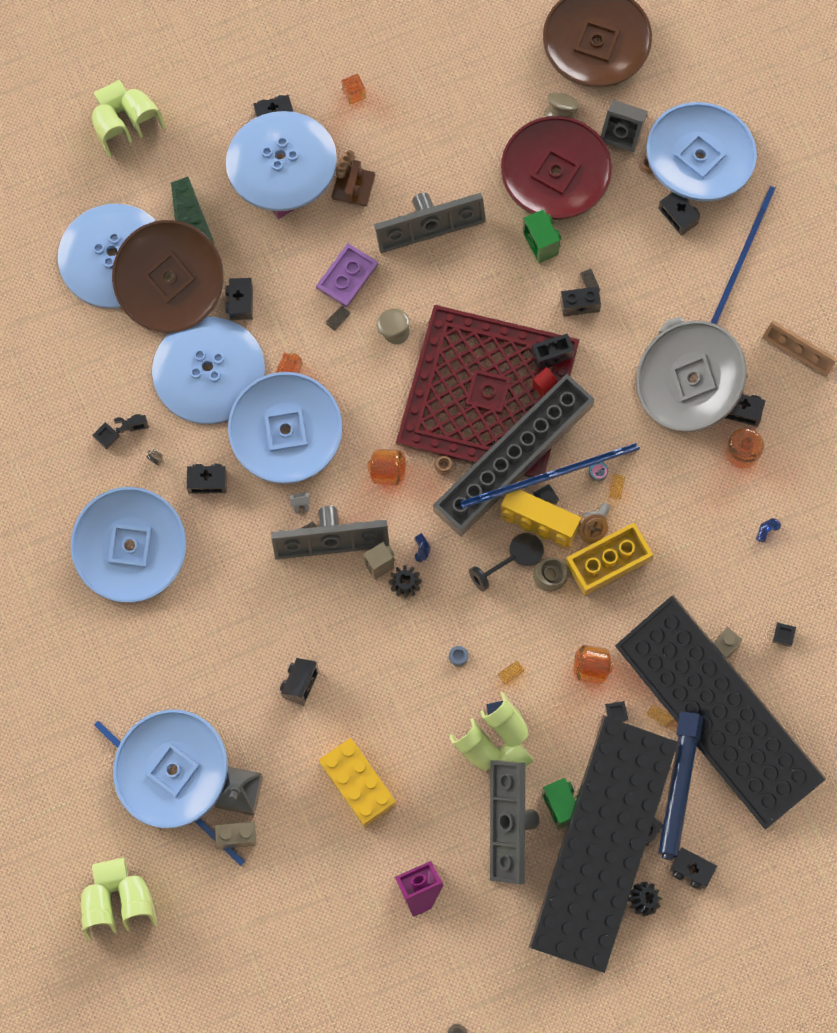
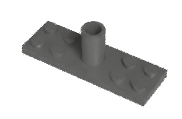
[374,193,486,253]
[271,506,390,560]
[490,760,539,884]

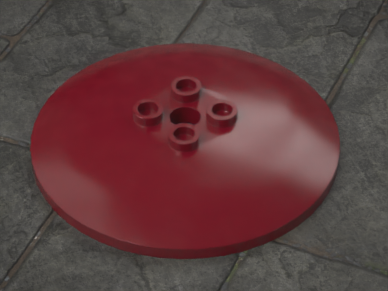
[501,116,612,220]

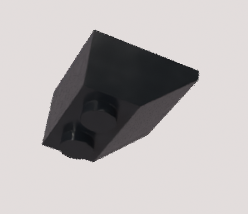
[280,658,319,706]

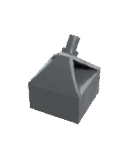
[601,100,648,152]
[215,767,263,816]

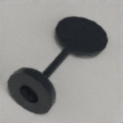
[469,533,544,592]

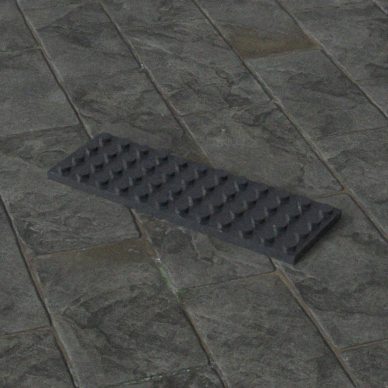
[615,595,826,830]
[529,716,678,973]

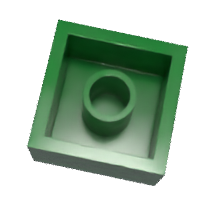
[522,209,561,264]
[542,778,576,830]

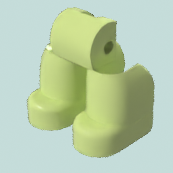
[92,80,166,158]
[449,692,534,771]
[81,857,157,941]

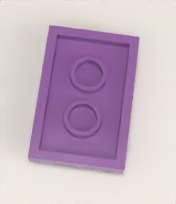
[316,243,379,308]

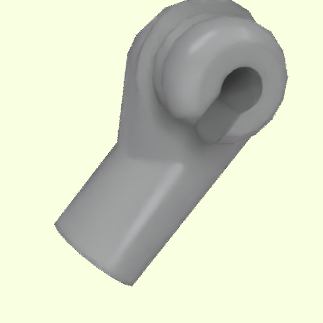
[659,317,685,333]
[584,503,611,517]

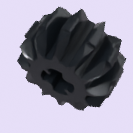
[389,565,422,598]
[628,881,662,917]

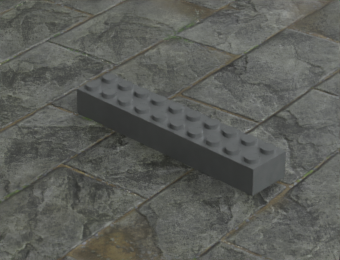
[433,374,594,537]

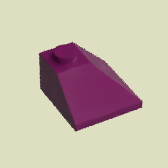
[395,861,444,917]

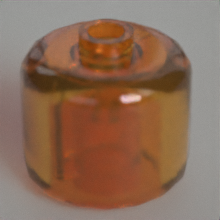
[725,428,764,469]
[368,449,406,486]
[573,645,613,684]

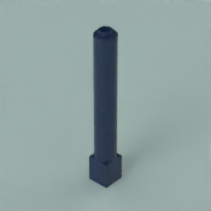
[658,712,703,860]

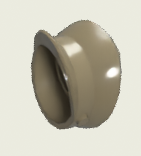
[544,92,579,117]
[377,309,410,344]
[533,557,568,591]

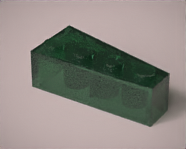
[171,176,215,245]

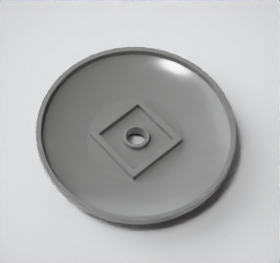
[636,321,747,432]

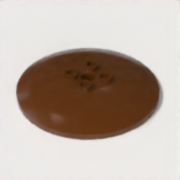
[543,0,652,87]
[112,220,224,333]

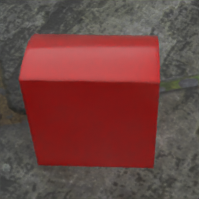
[532,367,558,397]

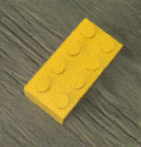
[500,490,581,548]
[566,522,653,596]
[318,738,397,828]

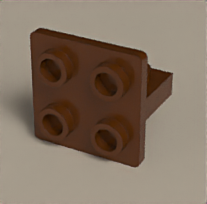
[332,160,376,206]

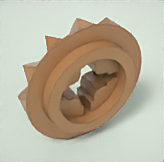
[336,150,355,178]
[578,513,608,543]

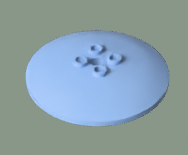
[646,102,757,201]
[226,111,337,211]
[58,204,156,308]
[152,317,265,424]
[228,372,342,484]
[71,487,187,603]
[113,710,228,828]

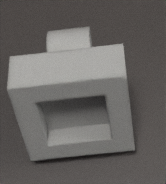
[290,492,310,514]

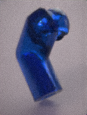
[756,518,781,542]
[414,533,431,562]

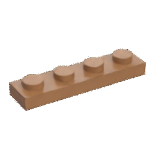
[762,321,837,377]

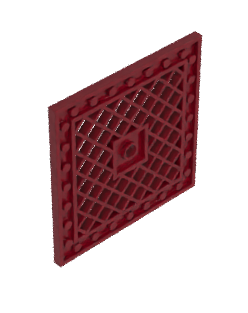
[396,305,580,478]

